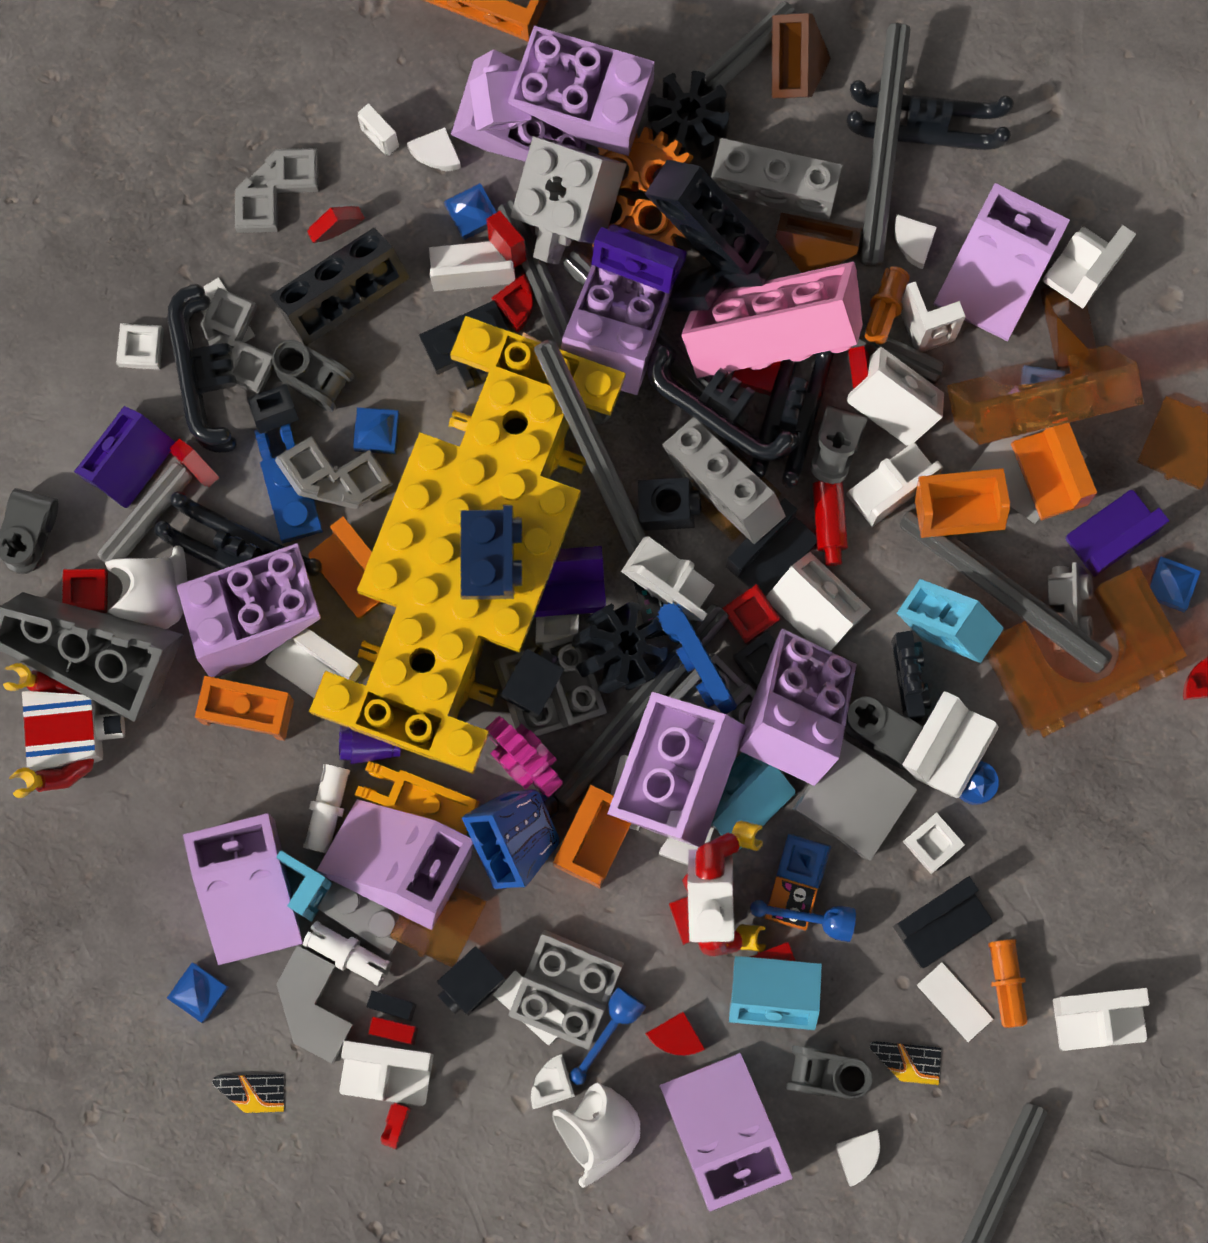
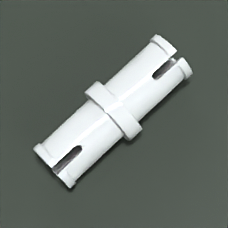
[303,764,351,853]
[303,921,392,987]

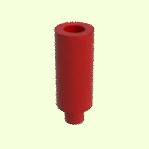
[812,481,848,566]

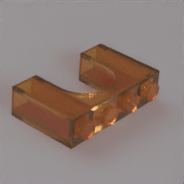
[947,345,1144,445]
[986,566,1187,738]

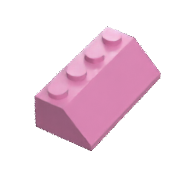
[681,261,863,378]

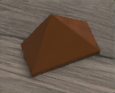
[772,13,831,99]
[776,212,862,273]
[1040,287,1099,369]

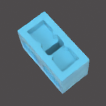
[897,579,1004,663]

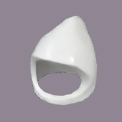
[105,546,187,629]
[552,1083,641,1188]

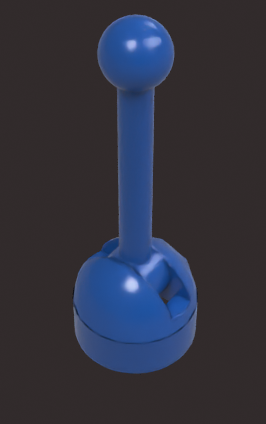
[750,900,856,942]
[569,987,646,1085]

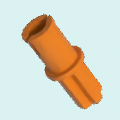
[864,266,910,345]
[988,939,1027,1028]

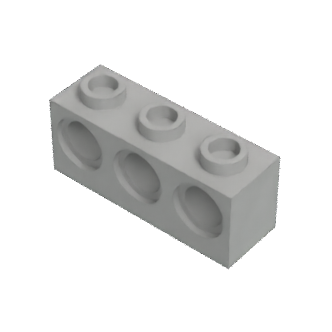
[711,138,842,220]
[662,417,786,544]

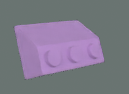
[607,692,747,848]

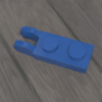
[255,423,323,543]
[657,602,737,714]

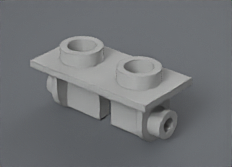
[1048,562,1094,652]

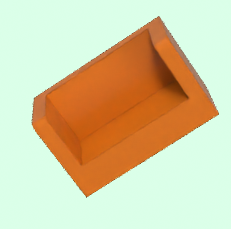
[915,468,1010,538]
[195,676,294,741]
[553,785,632,889]

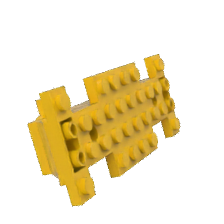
[309,316,626,774]

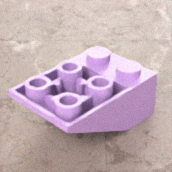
[508,26,654,156]
[451,49,587,162]
[933,183,1070,342]
[561,265,674,395]
[177,543,321,678]
[739,629,856,786]
[316,799,474,930]
[183,813,303,965]
[659,1053,793,1212]

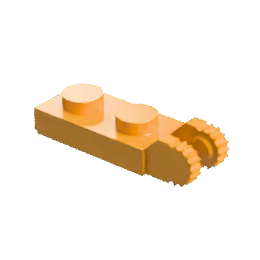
[354,761,480,836]

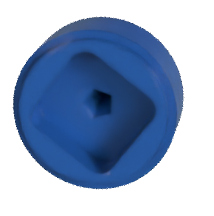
[960,761,999,805]

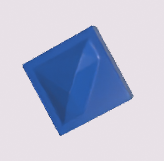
[444,183,496,240]
[353,407,400,454]
[1144,556,1201,613]
[776,834,831,888]
[167,962,229,1023]

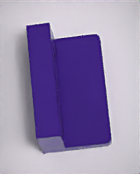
[592,224,687,294]
[74,406,175,508]
[1066,490,1169,577]
[534,546,606,617]

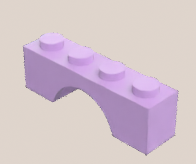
[469,64,532,131]

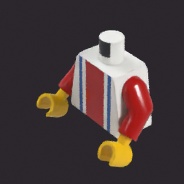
[3,663,125,798]
[688,821,766,956]

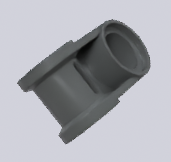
[272,340,355,412]
[811,405,868,484]
[0,488,58,574]
[845,697,923,770]
[785,1046,872,1099]

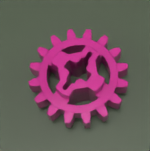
[485,716,563,798]

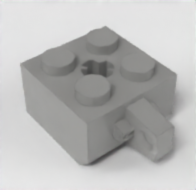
[510,136,626,264]

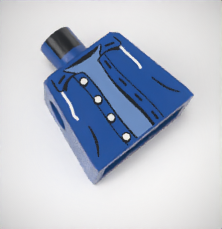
[461,789,559,889]

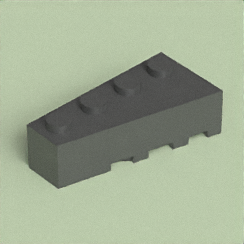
[0,592,184,722]

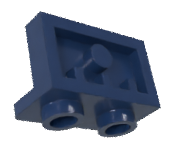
[461,505,522,600]

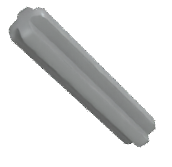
[98,462,193,563]

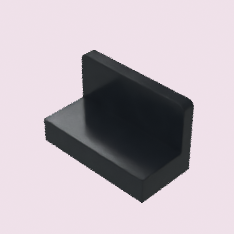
[726,498,817,596]
[893,876,992,968]

